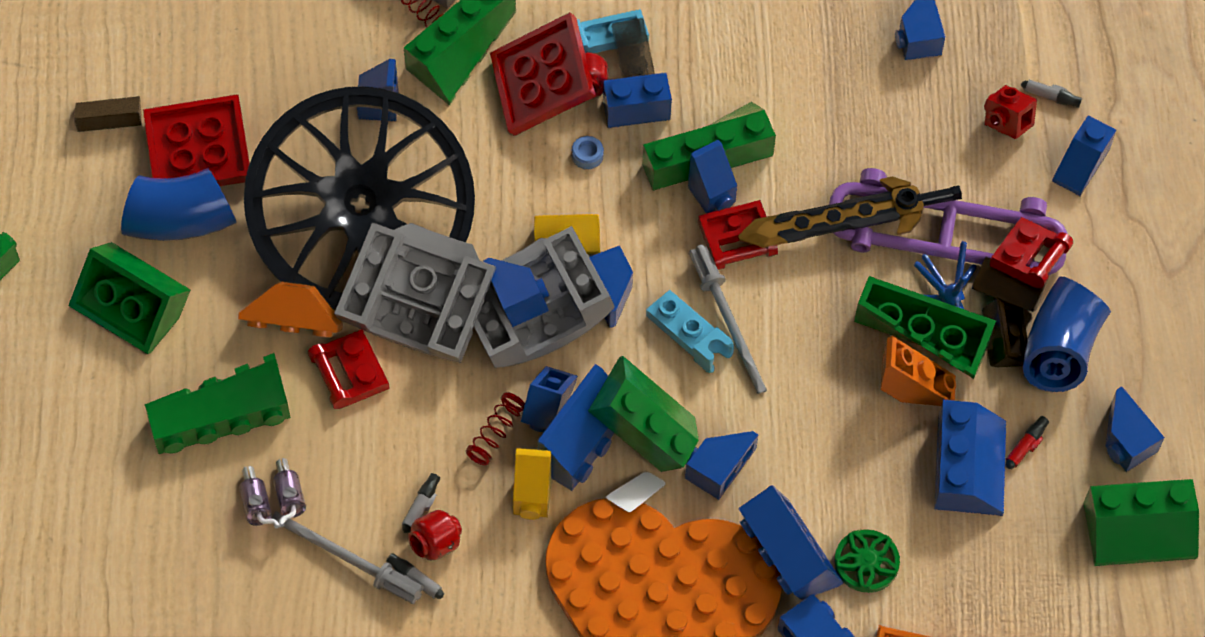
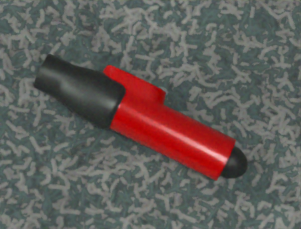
[1006,416,1049,469]

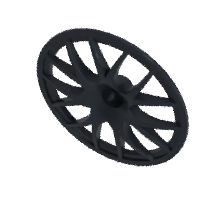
[244,87,475,310]

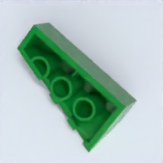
[403,0,516,105]
[642,102,776,191]
[854,276,996,379]
[145,353,291,454]

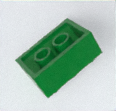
[68,242,191,354]
[588,356,699,472]
[1083,479,1199,566]

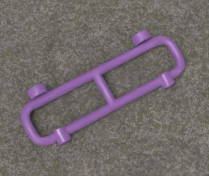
[829,168,1068,275]

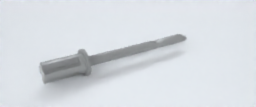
[689,245,767,394]
[271,511,424,604]

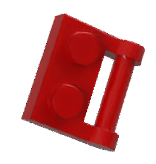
[698,200,778,270]
[989,217,1074,288]
[307,329,390,409]

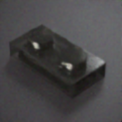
[611,18,655,78]

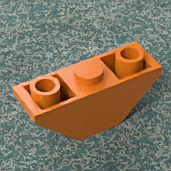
[238,282,343,337]
[881,336,956,406]

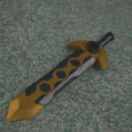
[738,176,962,248]

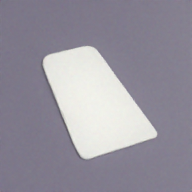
[606,472,665,512]

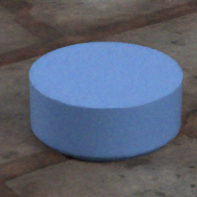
[572,136,604,169]

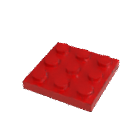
[490,12,596,136]
[143,94,250,187]

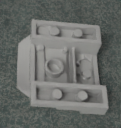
[334,223,496,363]
[474,226,615,368]

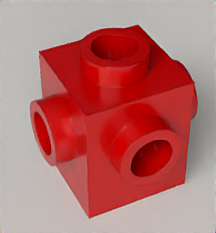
[984,85,1037,139]

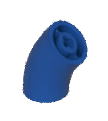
[121,168,237,241]
[1023,276,1111,392]

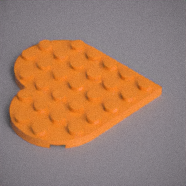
[546,498,782,637]

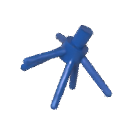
[914,241,977,309]

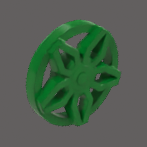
[834,529,900,593]

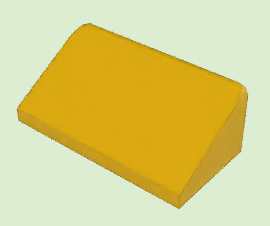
[534,214,600,254]

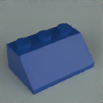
[537,364,614,491]
[934,400,1006,516]
[738,485,844,600]

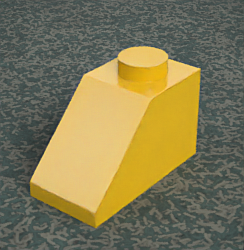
[513,448,551,520]

